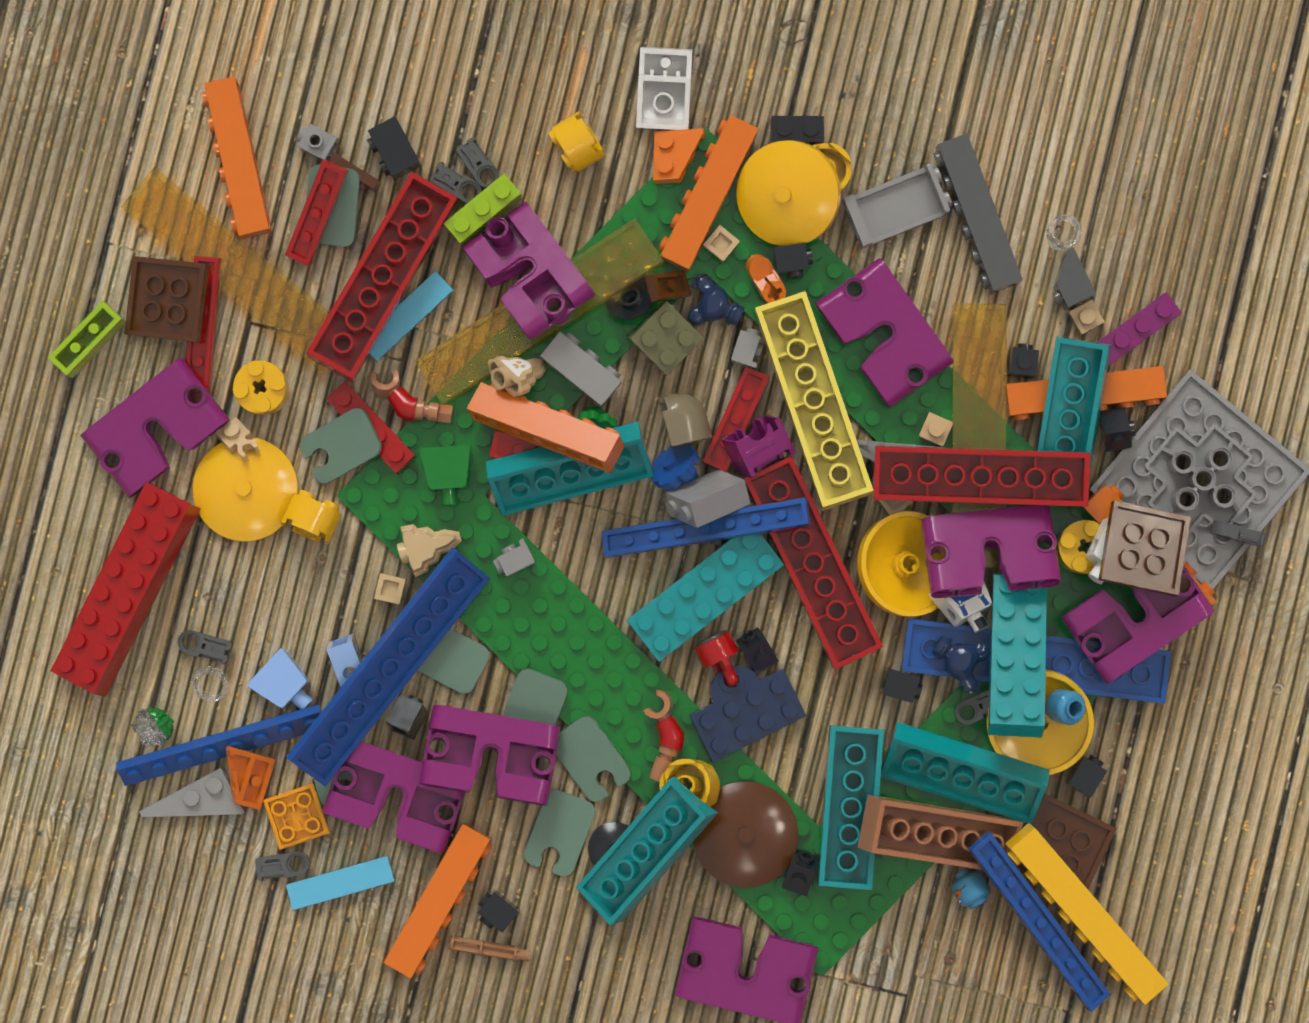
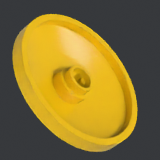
[736,140,841,246]
[193,437,299,542]
[857,511,944,617]
[987,670,1094,775]

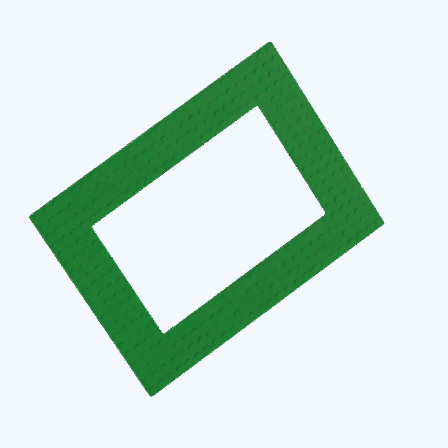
[338,128,1145,976]

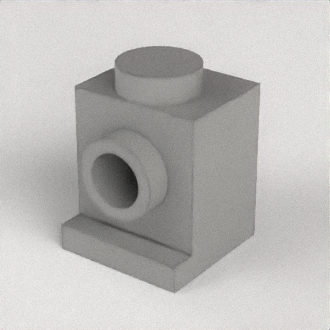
[296,123,340,161]
[730,328,764,370]
[493,539,536,577]

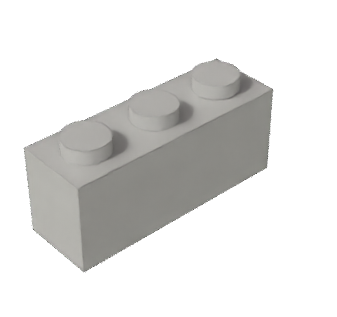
[540,332,622,408]

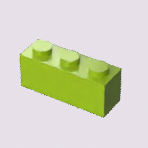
[443,173,522,246]
[48,300,126,379]

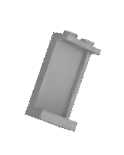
[842,163,953,250]

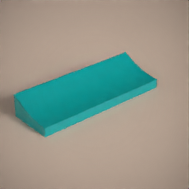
[1037,337,1112,479]
[486,421,654,516]
[881,722,1050,824]
[576,776,718,926]

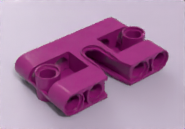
[461,201,596,341]
[815,258,954,408]
[80,357,230,498]
[921,505,1061,598]
[1061,565,1215,684]
[419,705,561,806]
[322,741,465,854]
[674,917,819,1023]

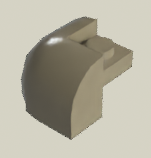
[659,393,712,448]

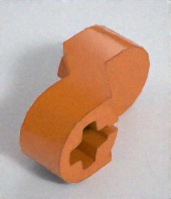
[745,254,786,303]

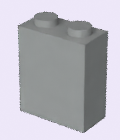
[665,469,750,528]

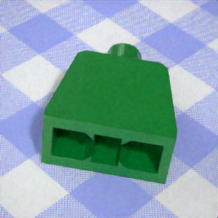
[420,445,472,506]

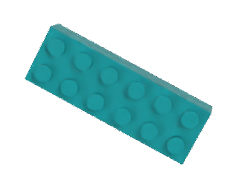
[627,534,785,662]
[988,574,1047,738]
[817,725,884,890]

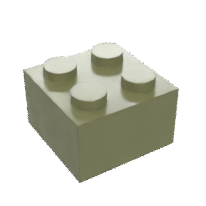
[626,301,704,376]

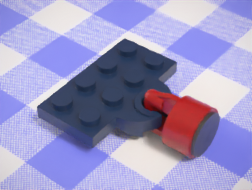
[689,630,806,763]

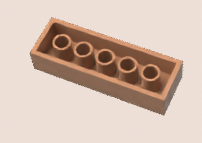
[858,795,1023,870]

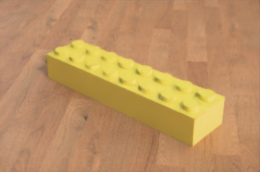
[755,291,874,511]

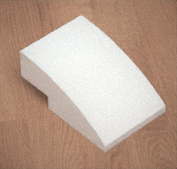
[636,47,693,130]

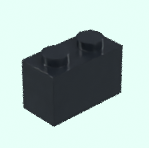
[367,116,422,181]
[770,116,824,146]

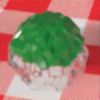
[131,707,174,748]

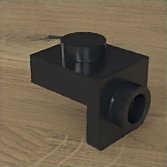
[736,627,779,675]
[782,849,819,896]

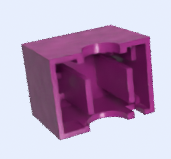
[721,415,796,478]

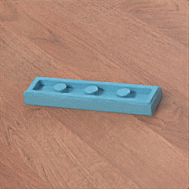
[370,271,454,362]
[286,856,395,910]

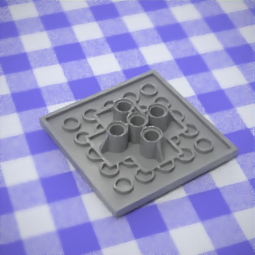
[1089,369,1309,589]

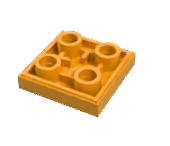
[263,783,331,850]

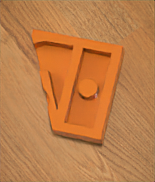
[653,128,706,184]
[226,746,276,810]

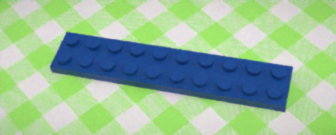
[286,547,490,786]
[901,618,1171,704]

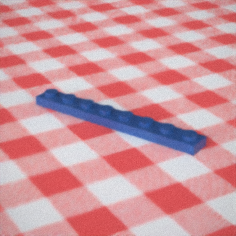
[602,498,811,558]
[116,704,322,786]
[968,832,1111,1012]

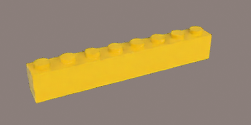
[1005,823,1169,1005]

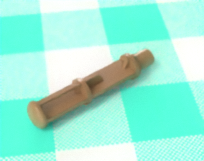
[448,935,530,961]

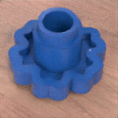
[651,444,700,491]

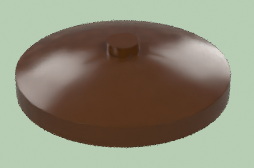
[693,781,798,888]

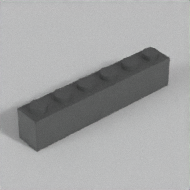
[933,133,1023,294]

